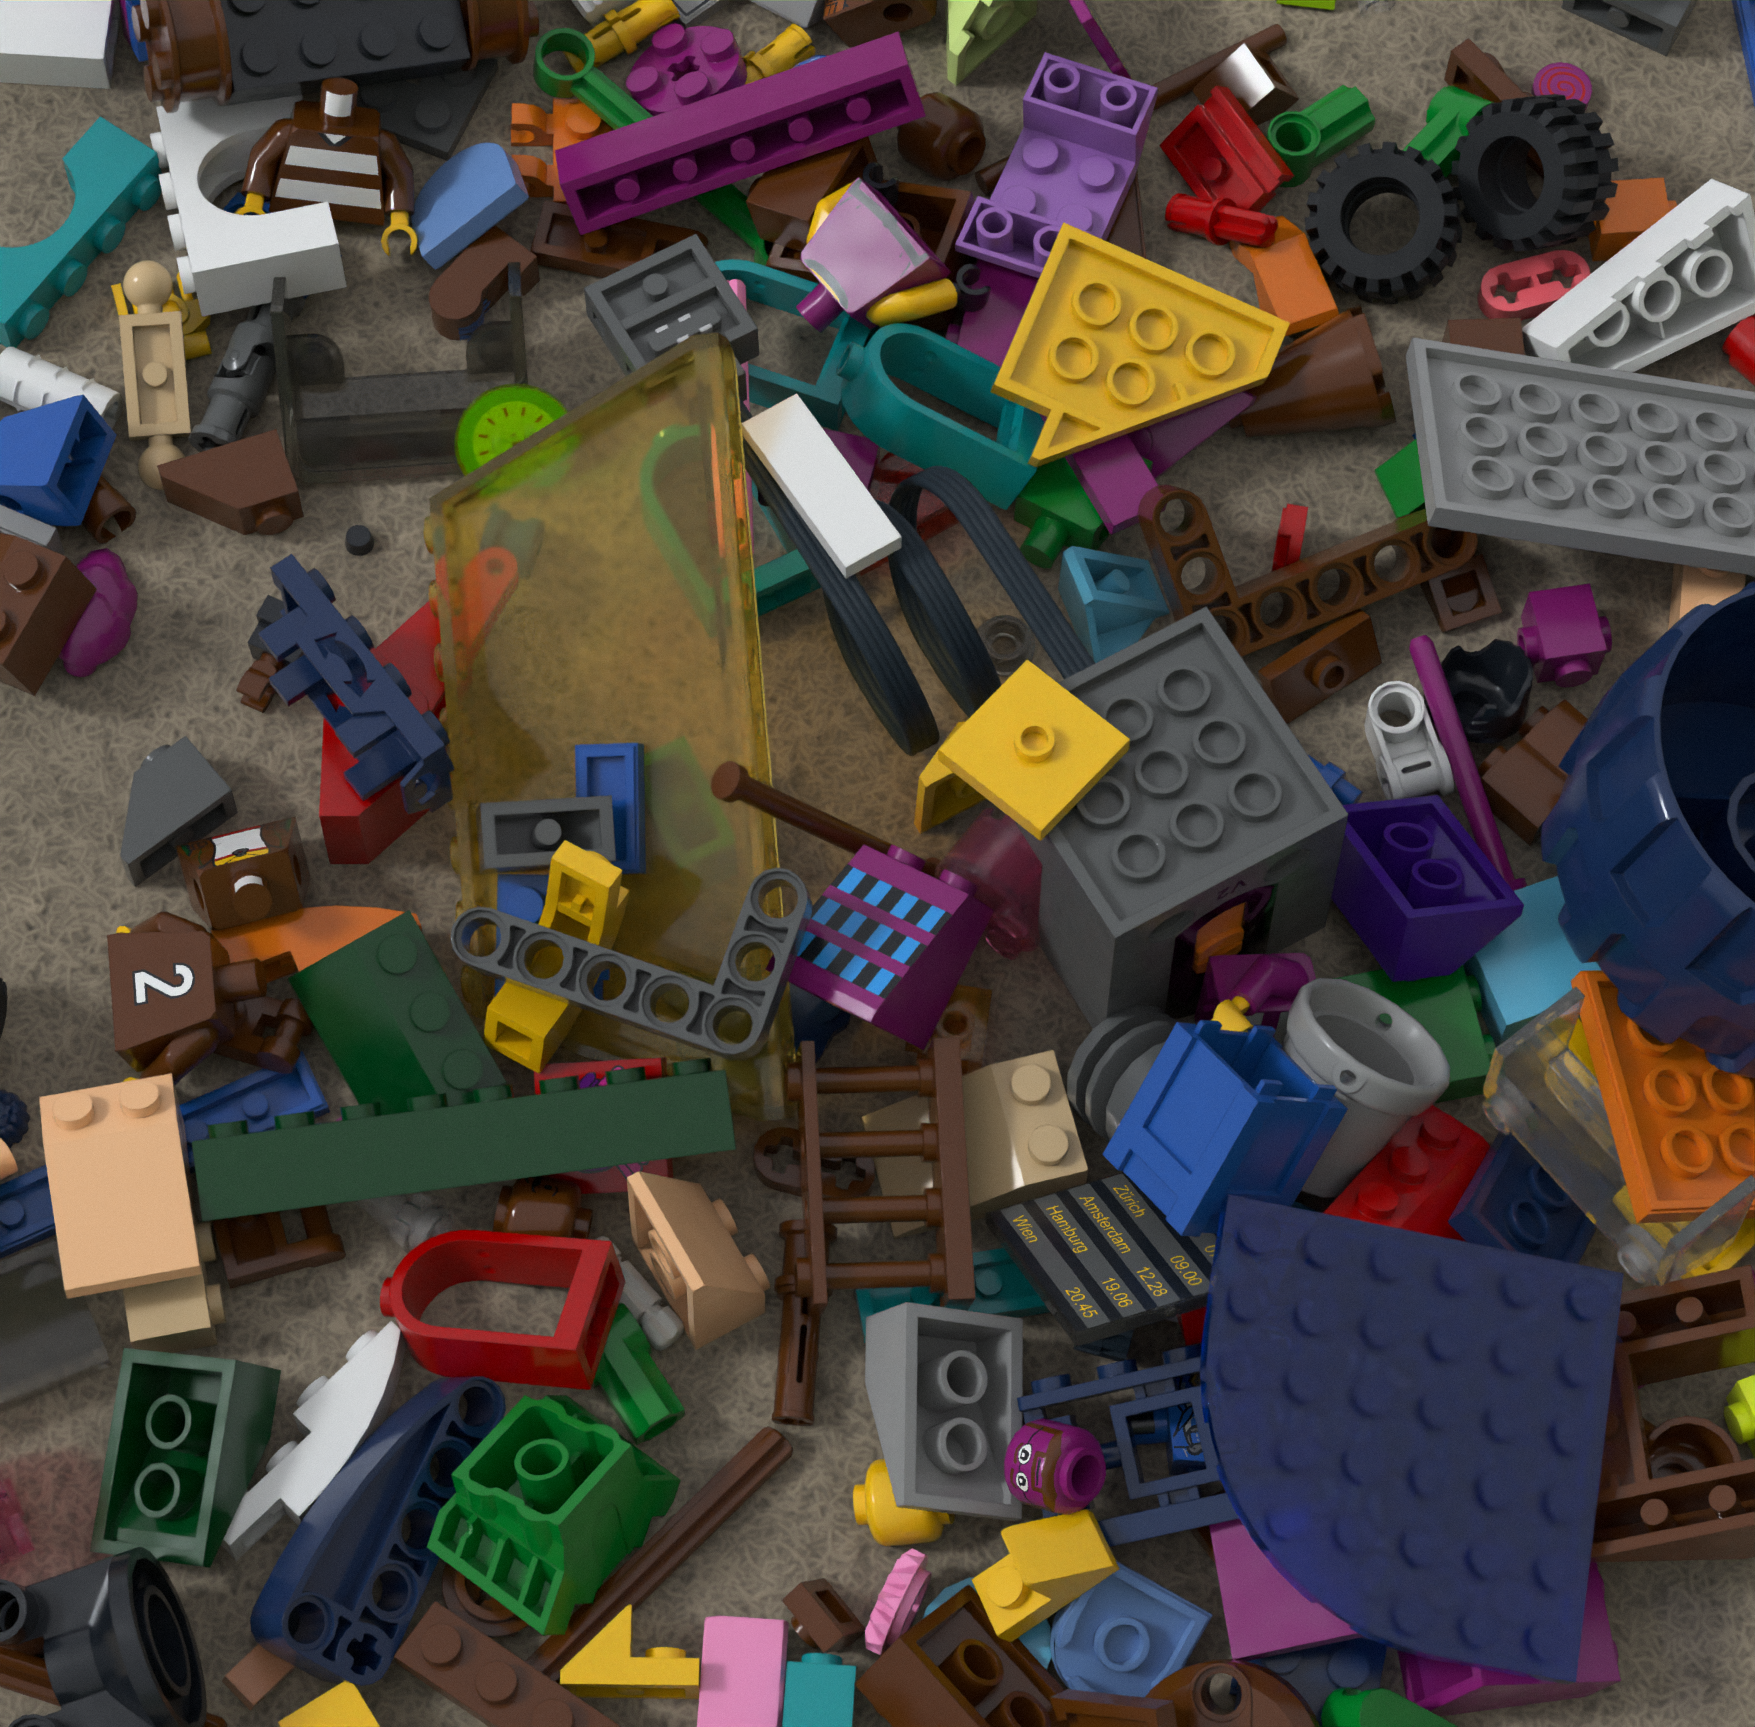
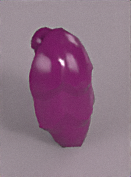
[59,548,138,677]

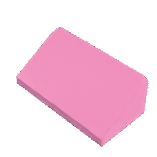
[697,1616,789,1727]

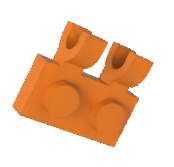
[511,98,613,205]

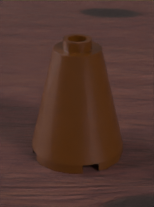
[1229,305,1396,438]

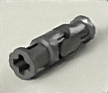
[188,296,305,452]

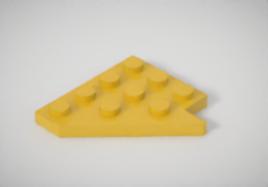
[990,222,1290,467]

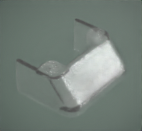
[1482,987,1755,1286]

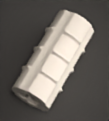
[0,346,123,429]

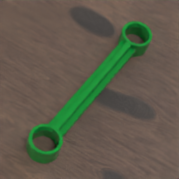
[533,28,770,266]

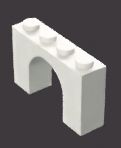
[150,95,347,316]

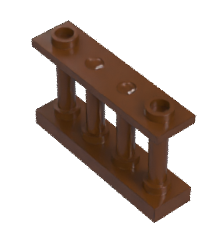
[784,1037,975,1317]

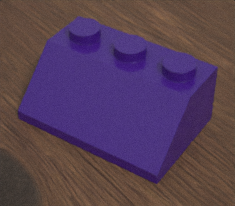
[1331,795,1524,982]

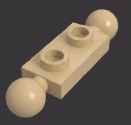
[119,260,191,490]

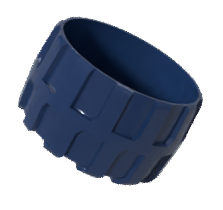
[1541,581,1755,1078]

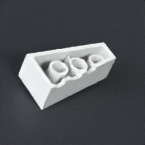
[1522,179,1755,372]

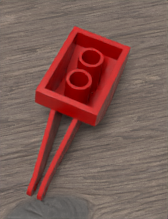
[319,547,520,864]

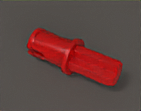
[1165,193,1278,248]

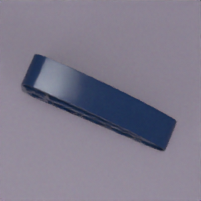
[250,1376,506,1686]

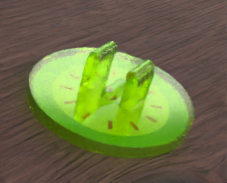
[455,384,578,500]

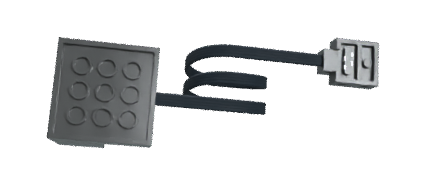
[584,234,1349,1028]

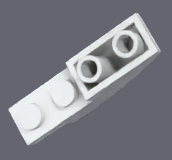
[221,1321,405,1561]

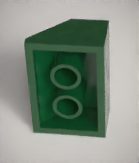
[287,910,506,1114]

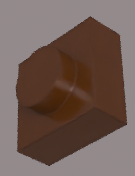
[782,1578,866,1653]

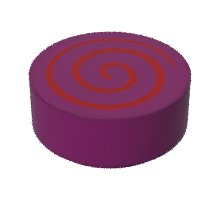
[1531,62,1592,111]

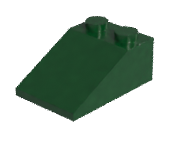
[90,1348,281,1568]

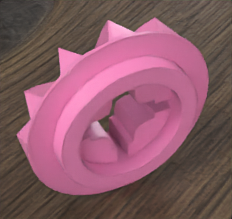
[865,1548,932,1656]

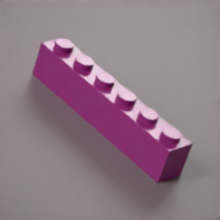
[555,31,926,235]

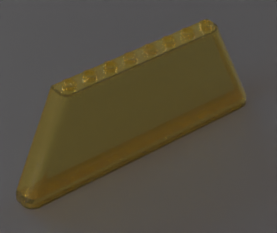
[423,332,797,1121]

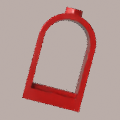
[380,1230,626,1390]

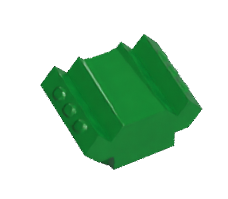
[427,1395,681,1636]

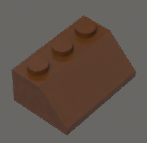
[855,1584,1070,1727]

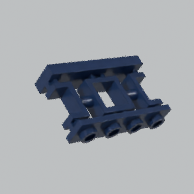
[1017,1329,1323,1547]

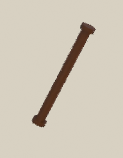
[711,761,951,879]

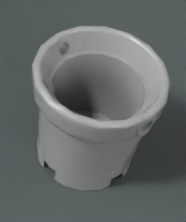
[1281,978,1450,1198]

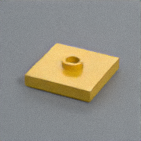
[938,659,1130,841]

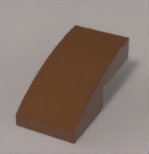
[1393,510,1502,633]

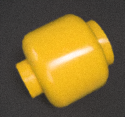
[853,1458,955,1546]

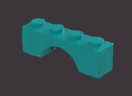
[0,116,162,348]

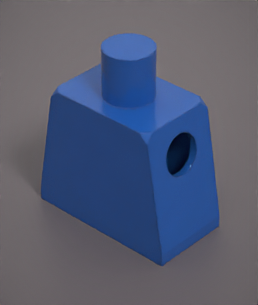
[0,395,117,526]

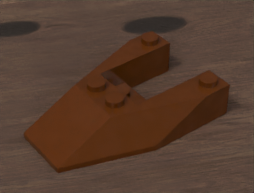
[1367,1264,1755,1562]

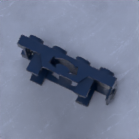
[258,554,454,814]

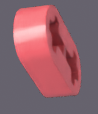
[1477,250,1591,321]

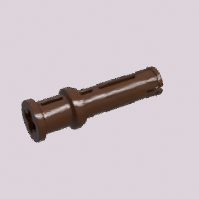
[772,1219,838,1426]

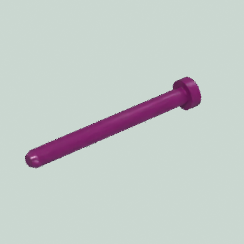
[1409,635,1528,891]

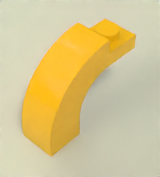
[483,840,630,1074]

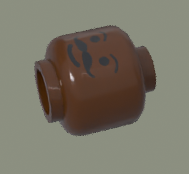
[493,1176,593,1239]

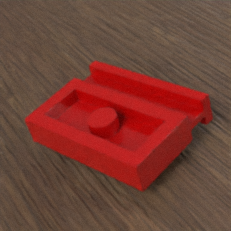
[1159,86,1294,212]

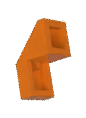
[1229,215,1339,337]

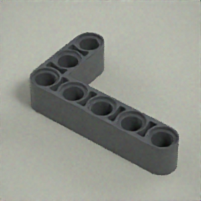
[450,868,813,1061]

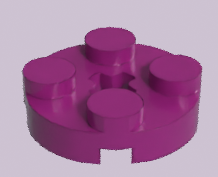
[625,23,747,116]

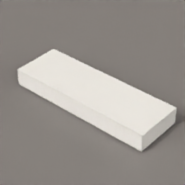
[742,393,902,579]

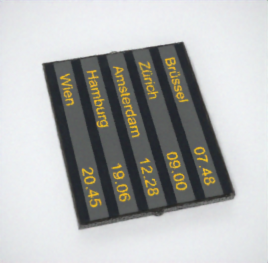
[985,1172,1267,1347]

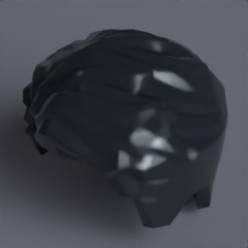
[1423,639,1533,744]

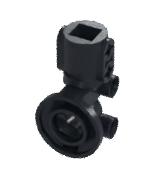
[0,1547,207,1727]

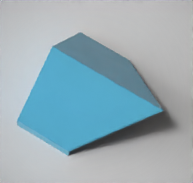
[1058,546,1170,663]

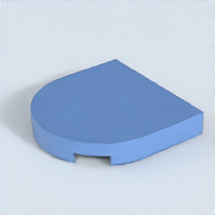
[411,142,529,270]
[1050,1560,1213,1697]

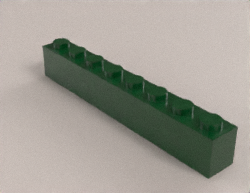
[192,1057,737,1221]

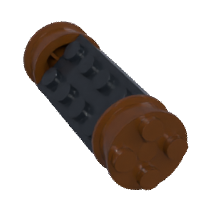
[132,0,539,113]

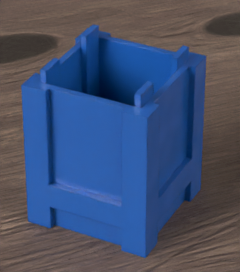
[1102,1020,1348,1240]

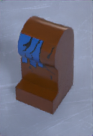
[429,225,540,340]

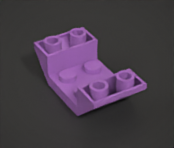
[955,52,1158,278]

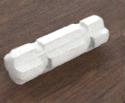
[595,1236,684,1351]

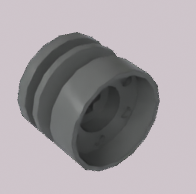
[1067,1005,1178,1142]

